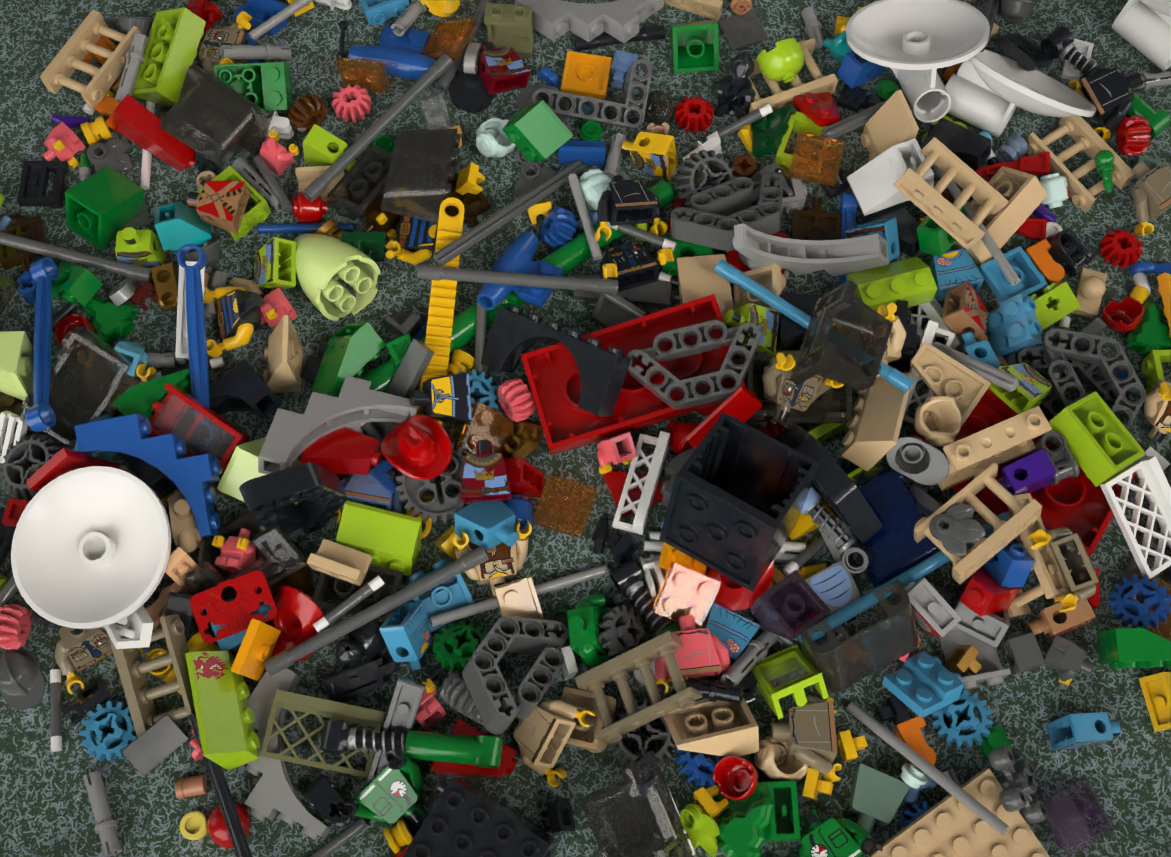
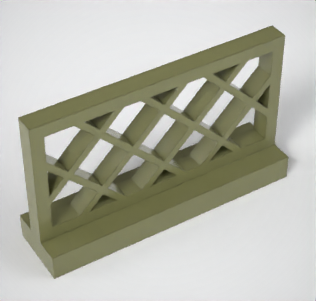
[259,689,385,778]

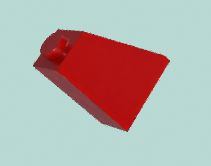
[300,427,382,475]
[504,457,545,498]
[959,566,1021,617]
[431,719,519,779]

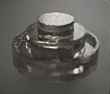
[644,90,673,125]

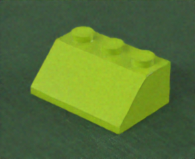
[846,256,937,319]
[1049,391,1146,487]
[336,500,422,576]

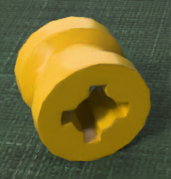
[383,818,414,854]

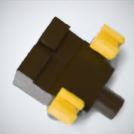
[362,194,401,240]

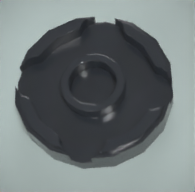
[449,71,495,113]

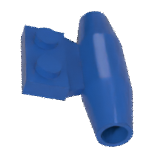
[348,24,438,80]
[477,231,564,310]

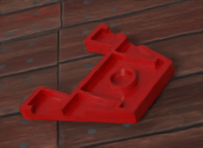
[973,151,1050,242]

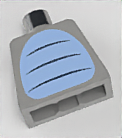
[797,560,860,627]

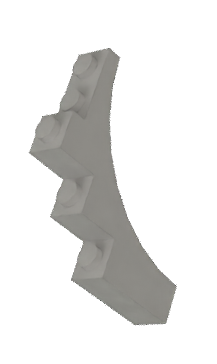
[514,0,664,43]
[732,223,889,277]
[258,376,418,474]
[244,668,331,840]

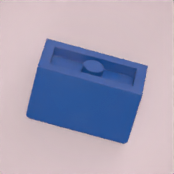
[558,140,606,166]

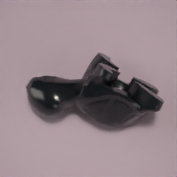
[711,52,756,119]
[335,614,389,665]

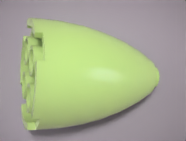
[294,233,381,321]

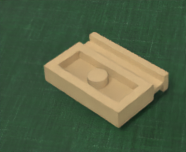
[494,575,544,620]

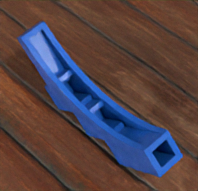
[75,413,222,537]

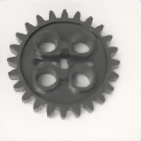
[396,442,473,525]

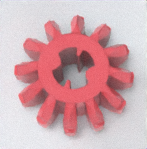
[332,83,372,124]
[497,378,536,422]
[0,604,33,650]

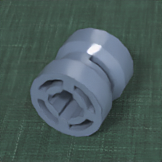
[995,135,1029,163]

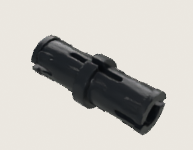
[686,677,744,705]

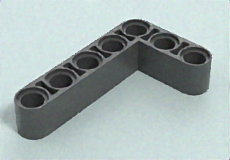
[529,59,652,129]

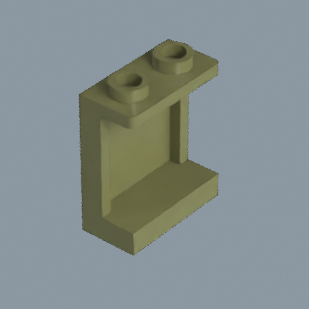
[484,3,534,58]

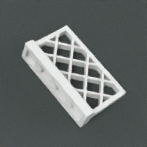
[1100,456,1171,579]

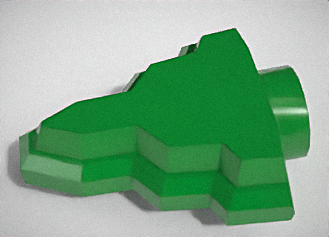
[83,296,139,345]
[1126,301,1171,358]
[716,797,775,857]

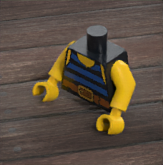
[385,188,439,265]
[204,286,263,358]

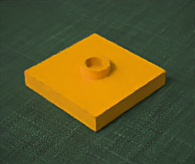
[560,51,612,100]
[231,618,281,682]

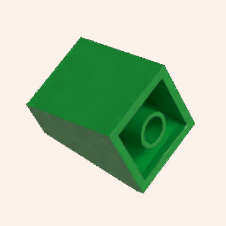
[65,166,144,251]

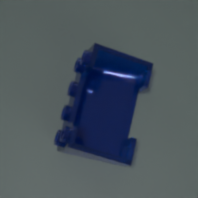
[854,466,940,588]

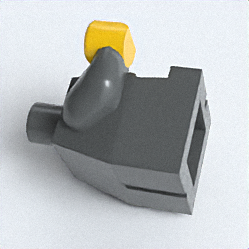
[1045,635,1094,686]

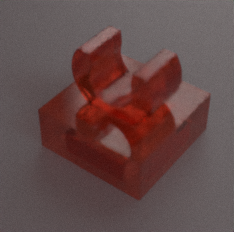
[128,281,159,312]

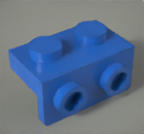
[234,0,288,36]

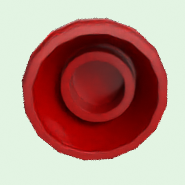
[667,420,698,456]

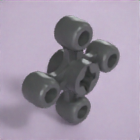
[988,746,1047,824]

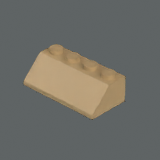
[951,166,1048,265]
[841,372,914,472]

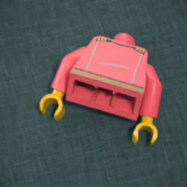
[654,615,731,693]

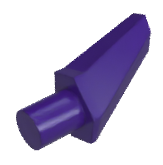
[51,113,91,128]
[1033,204,1058,222]

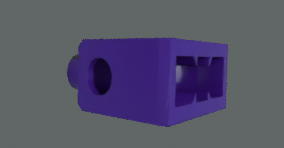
[990,448,1056,498]

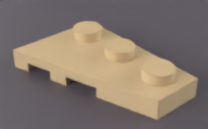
[910,341,991,426]

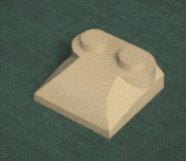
[734,264,786,312]
[560,687,617,753]

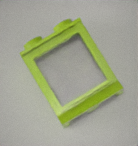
[750,644,829,719]

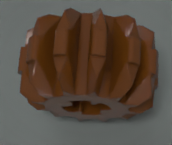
[287,92,329,134]

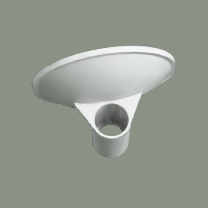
[846,0,990,122]
[1112,0,1171,71]
[945,49,1097,138]
[11,466,171,629]

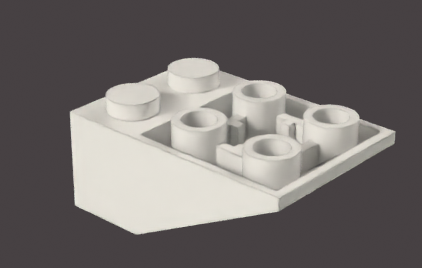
[847,138,934,216]

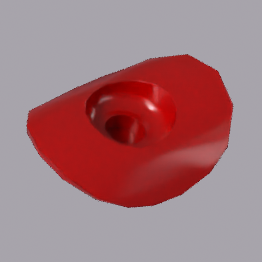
[380,415,453,480]
[704,560,774,611]
[267,585,325,663]

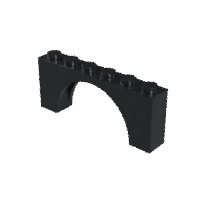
[862,118,991,257]
[481,304,631,417]
[123,359,282,500]

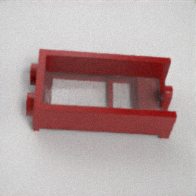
[149,383,251,479]

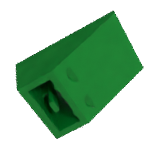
[214,62,293,113]
[311,321,385,395]
[112,369,192,421]
[1096,628,1171,669]
[713,781,801,844]

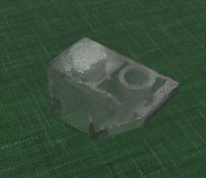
[416,89,451,135]

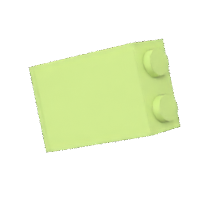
[0,331,33,402]
[217,437,301,506]

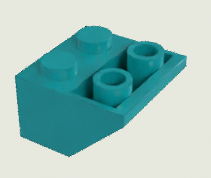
[154,201,212,251]

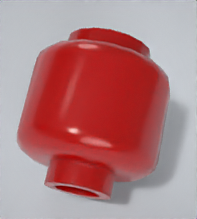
[292,192,327,223]

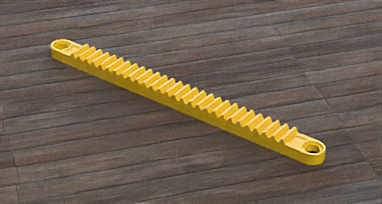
[406,197,464,539]

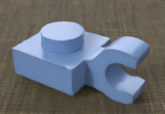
[610,50,638,90]

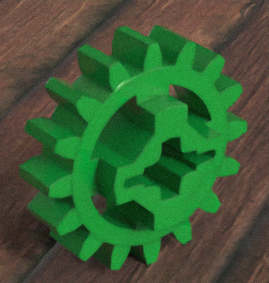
[433,620,488,673]

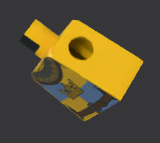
[621,131,678,181]

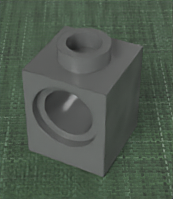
[1002,631,1045,675]

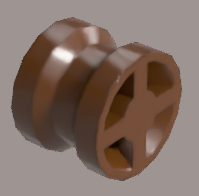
[732,155,756,179]

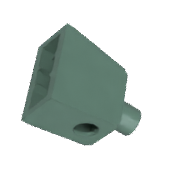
[848,763,910,836]

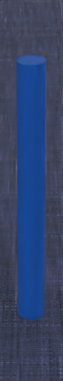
[258,223,354,234]

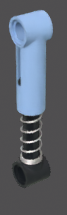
[801,486,874,574]

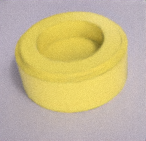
[180,811,208,840]

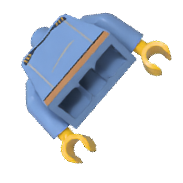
[329,460,406,524]

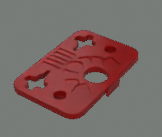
[190,571,278,643]

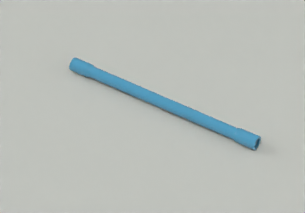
[714,259,914,393]
[796,512,1011,647]

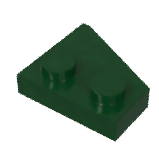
[752,103,796,159]
[341,232,386,262]

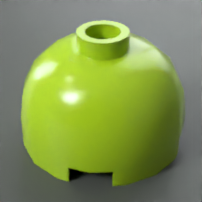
[756,38,805,83]

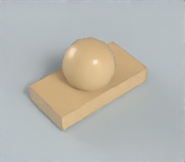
[1072,267,1107,319]

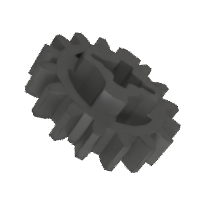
[599,606,650,657]

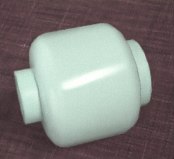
[1039,173,1070,209]

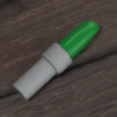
[79,152,92,181]

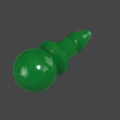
[1094,150,1115,194]

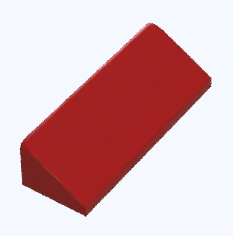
[685,386,762,448]

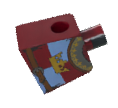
[478,42,531,95]
[460,440,513,503]

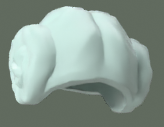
[476,118,516,158]
[579,169,611,212]

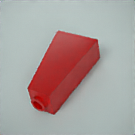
[105,94,196,172]

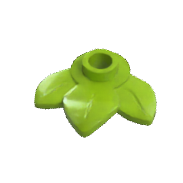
[680,803,720,857]

